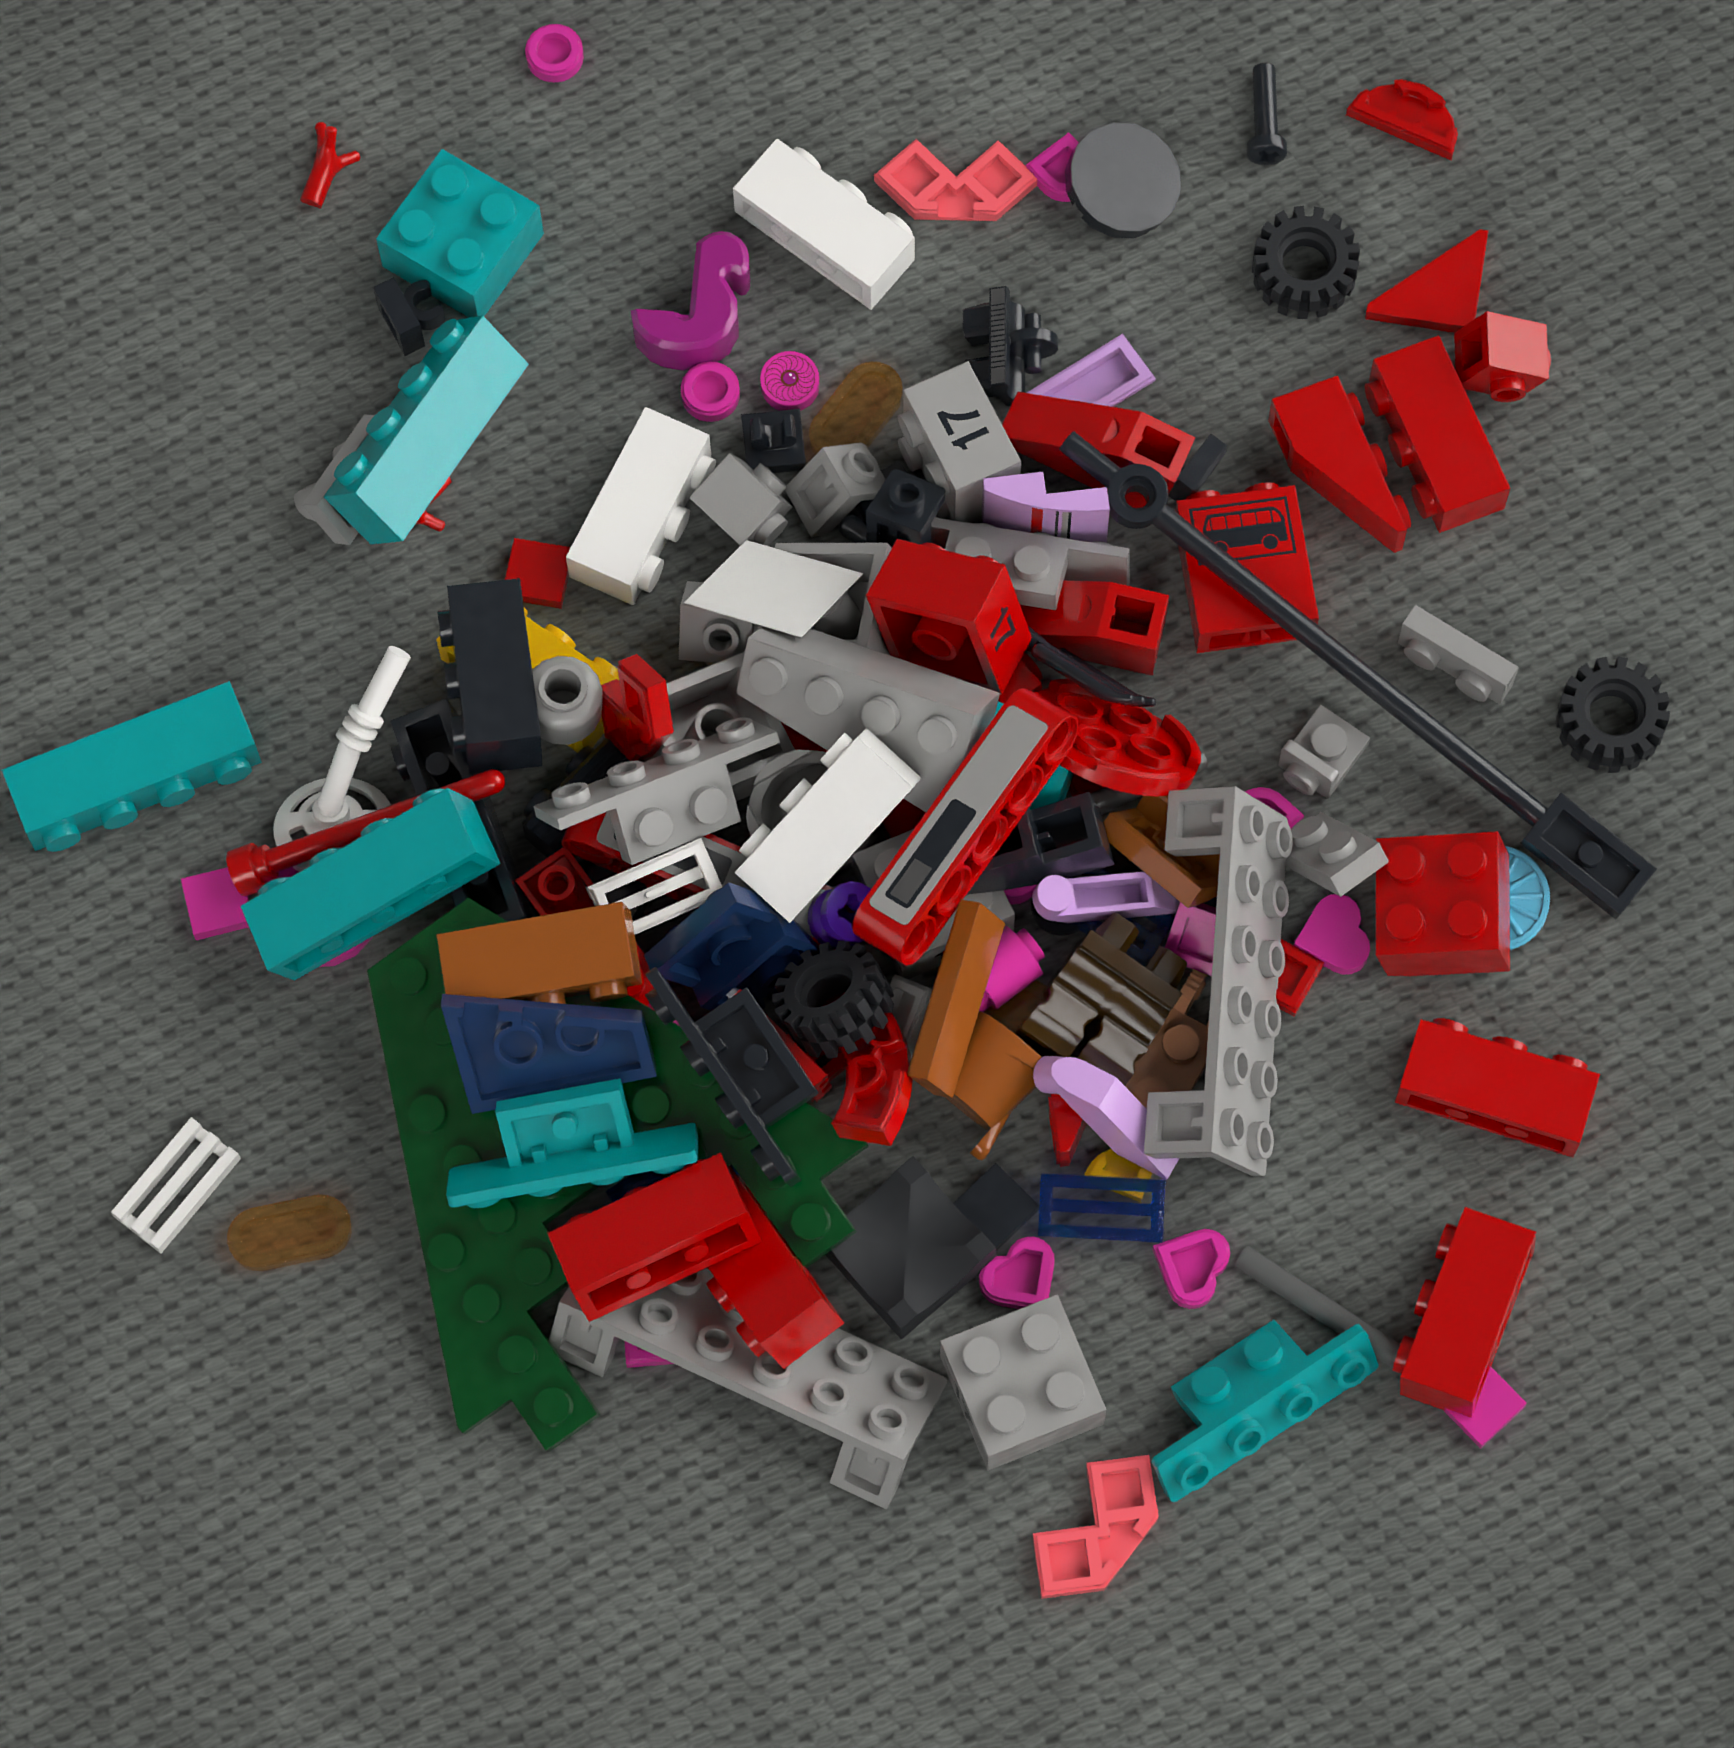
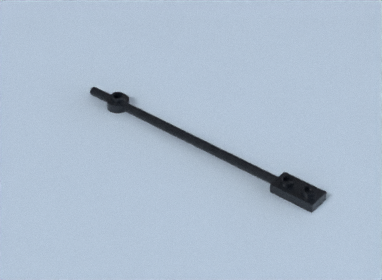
[1059,431,1657,920]

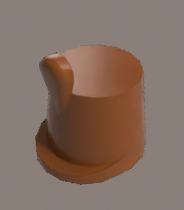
[945,1011,1042,1161]

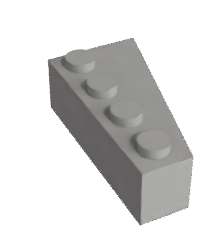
[736,626,1000,812]

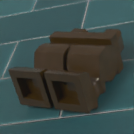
[1013,913,1187,1086]

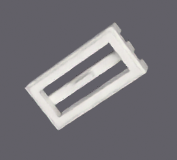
[586,838,722,934]
[111,1117,241,1253]

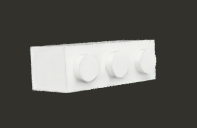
[733,139,915,310]
[566,407,716,605]
[735,728,921,923]

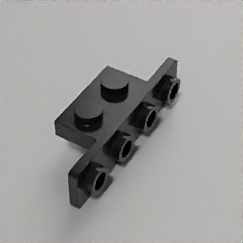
[645,967,819,1187]

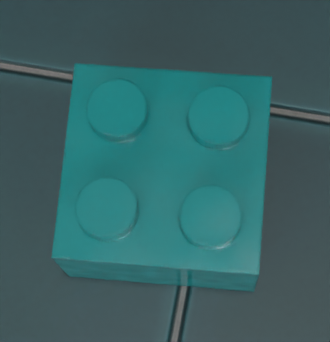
[376,149,544,318]

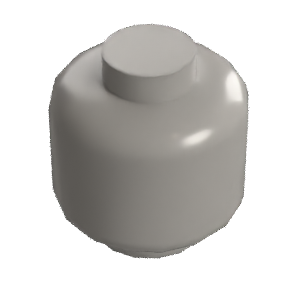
[532,656,603,745]

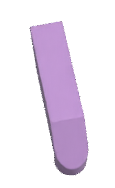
[1032,872,1180,923]
[1033,1056,1179,1179]

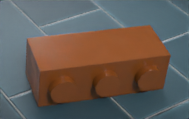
[437,902,642,1004]

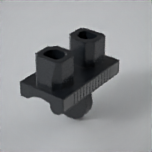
[963,286,1058,406]

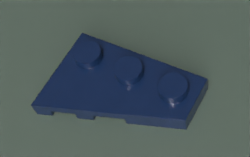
[441,994,656,1114]

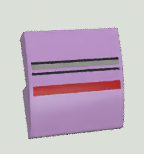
[981,472,1110,543]

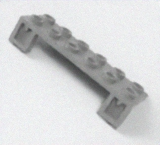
[1144,786,1293,1176]
[549,1268,947,1509]

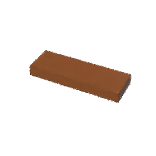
[907,899,1005,1098]

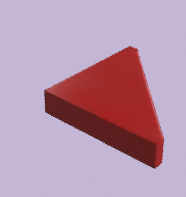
[1365,229,1489,333]

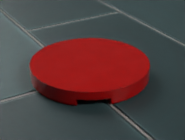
[1034,678,1201,797]

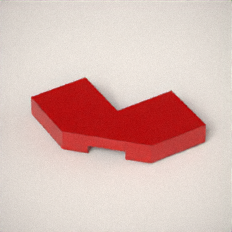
[601,654,674,761]

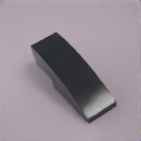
[968,792,1114,894]

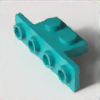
[446,1078,698,1208]
[1152,1319,1379,1502]

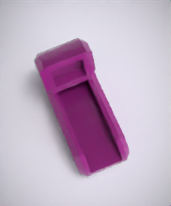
[631,231,750,370]

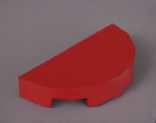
[1346,79,1458,161]

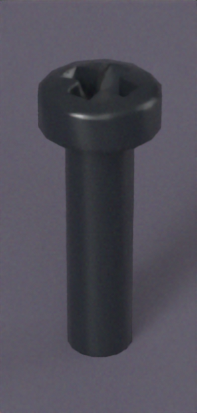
[1247,63,1287,165]

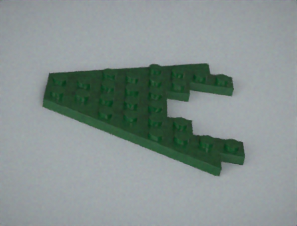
[367,898,869,1452]

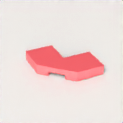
[874,139,1037,221]
[1032,1455,1159,1599]

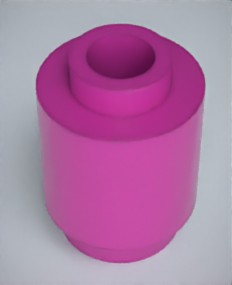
[979,925,1045,1012]

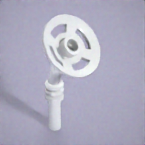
[273,646,411,872]

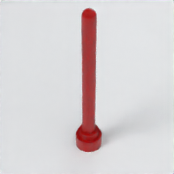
[226,769,505,897]

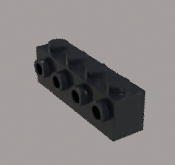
[390,698,533,922]

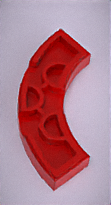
[822,992,913,1146]

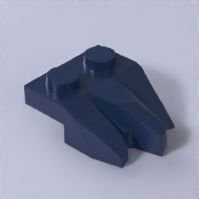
[644,882,820,1011]

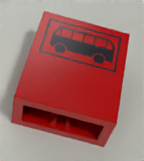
[1175,482,1319,653]

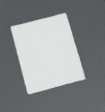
[684,540,863,638]

